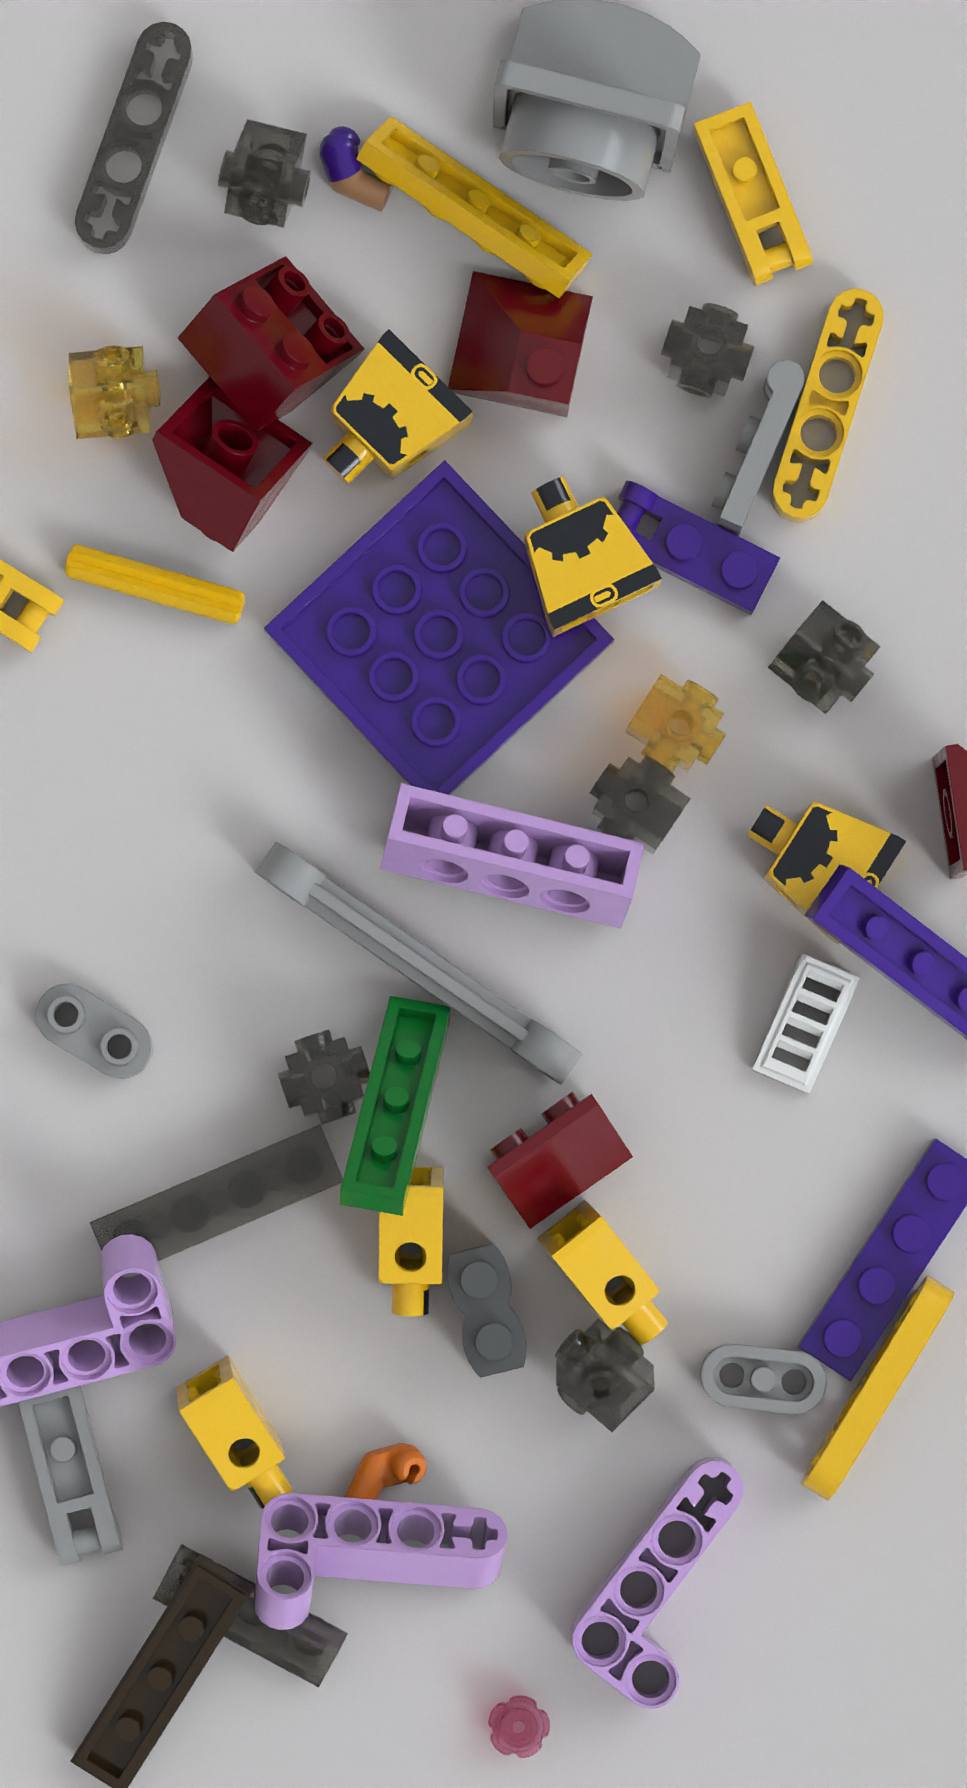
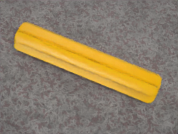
[65,544,246,625]

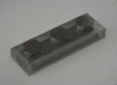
[153,1544,348,1688]

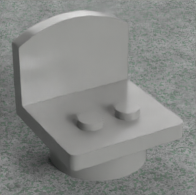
[493,0,700,201]

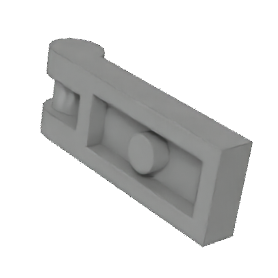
[711,359,804,536]
[18,1385,123,1566]

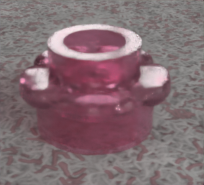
[488,1695,550,1758]

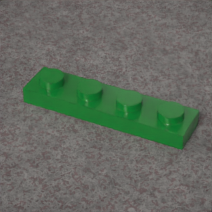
[340,996,451,1216]

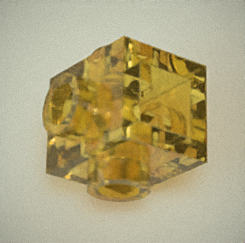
[69,345,161,439]
[625,674,726,773]

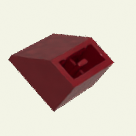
[177,256,365,432]
[486,1092,633,1229]

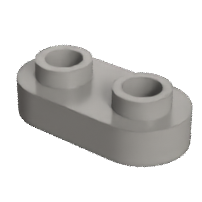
[36,984,153,1079]
[700,1344,826,1414]

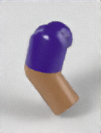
[319,126,393,212]

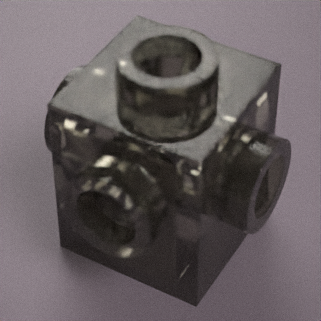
[218,119,311,228]
[661,303,755,398]
[768,600,881,714]
[589,756,691,854]
[278,1030,370,1125]
[555,1318,655,1432]

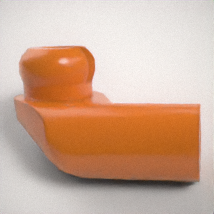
[344,1443,427,1500]

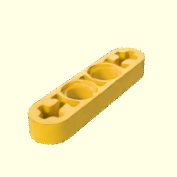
[771,288,884,523]
[801,1276,954,1501]

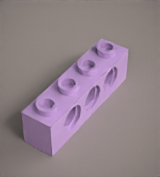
[380,783,645,929]

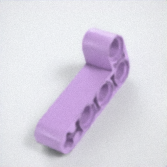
[0,1234,176,1406]
[571,1457,744,1709]
[254,1493,508,1630]

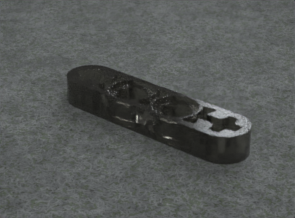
[75,22,193,254]

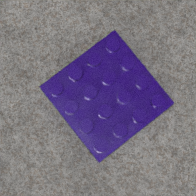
[264,460,615,795]

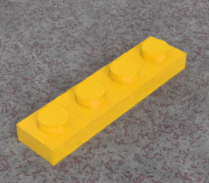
[356,116,593,298]

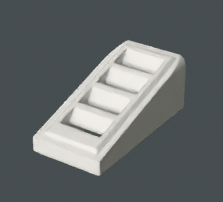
[752,954,860,1094]

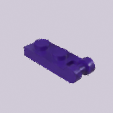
[617,480,780,615]

